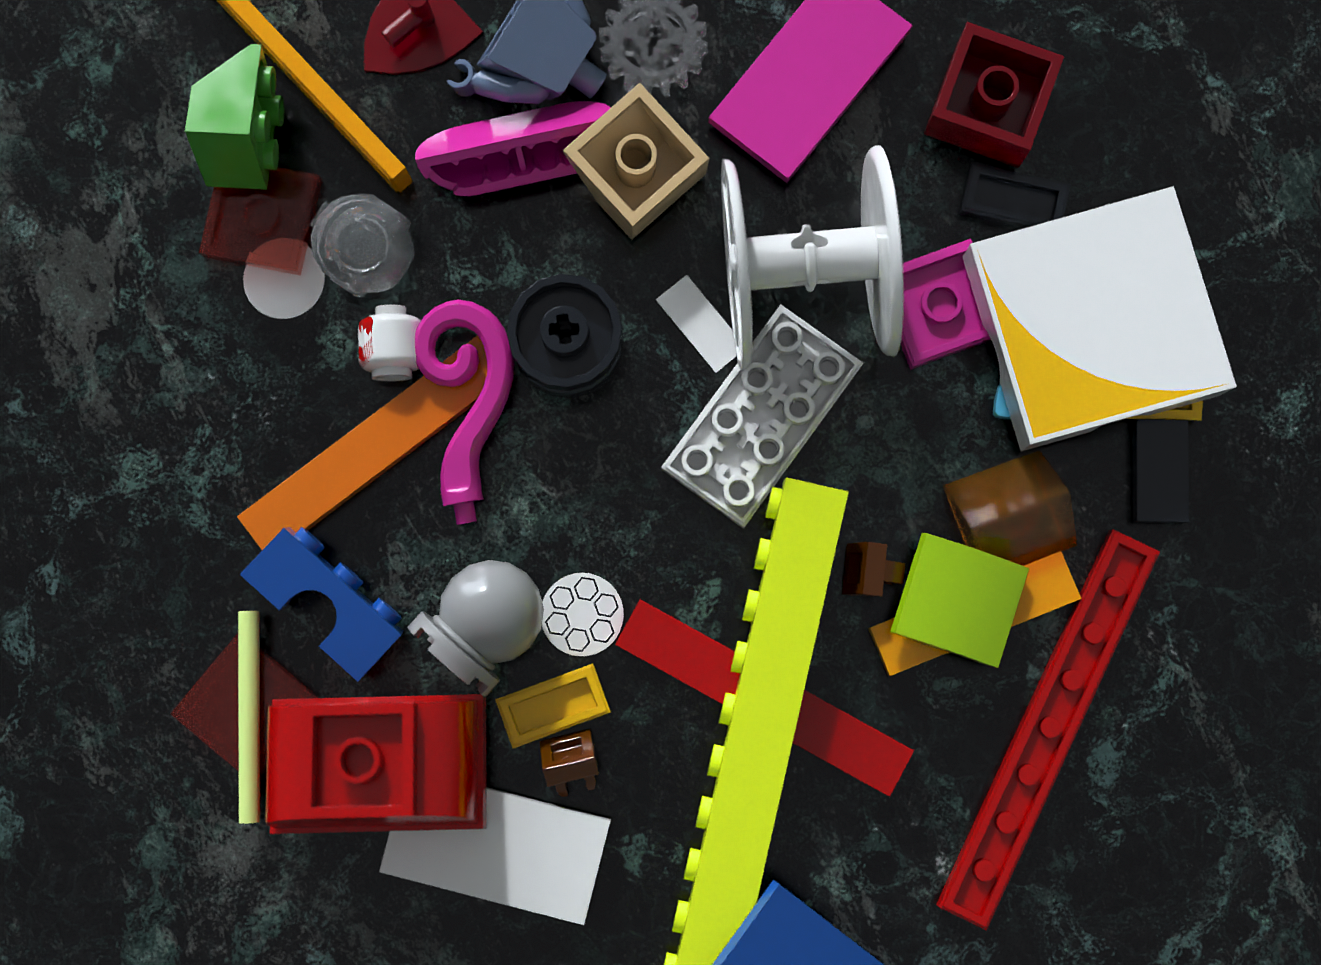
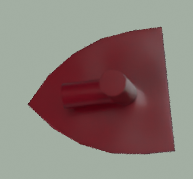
[364,0,483,75]

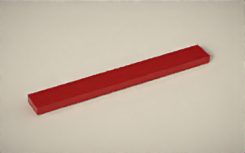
[936,529,1160,931]

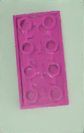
[708,0,913,183]

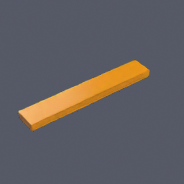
[216,0,413,193]

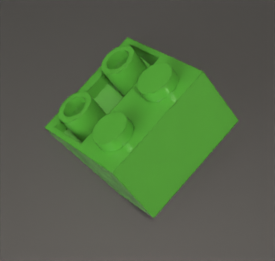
[185,44,284,189]

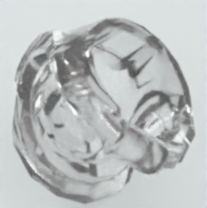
[310,193,415,298]

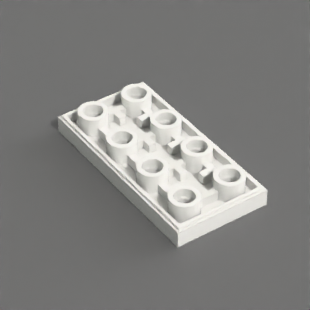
[661,304,863,529]
[379,787,611,925]

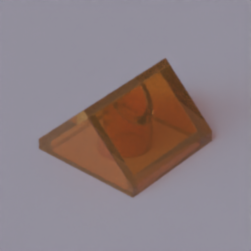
[943,450,1077,566]

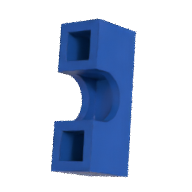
[240,527,404,682]

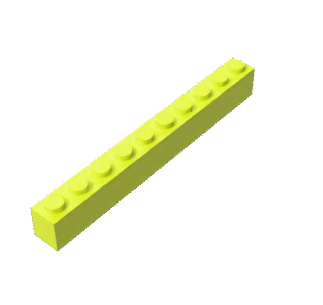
[664,477,848,965]

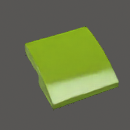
[890,533,1029,668]

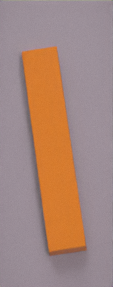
[237,335,515,550]

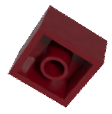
[924,22,1064,168]

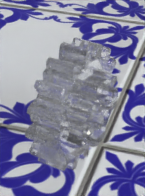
[599,0,708,97]

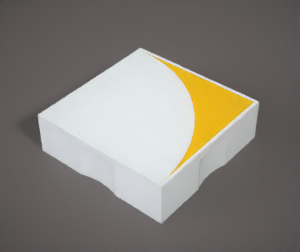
[962,186,1237,451]

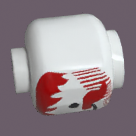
[358,305,421,381]

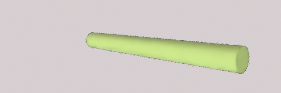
[238,611,260,823]

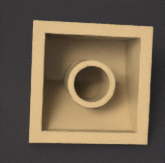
[563,83,709,240]

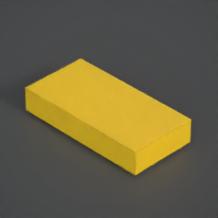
[495,663,611,749]

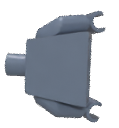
[447,0,606,104]

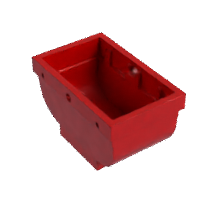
[266,694,487,834]

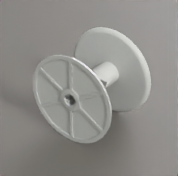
[721,145,903,370]

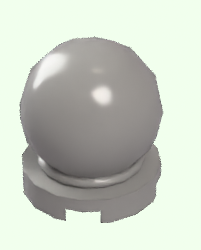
[408,560,544,697]

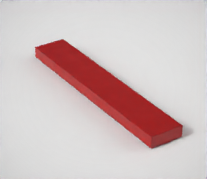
[615,599,914,797]

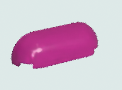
[415,101,611,196]

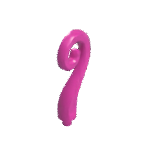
[415,299,514,525]

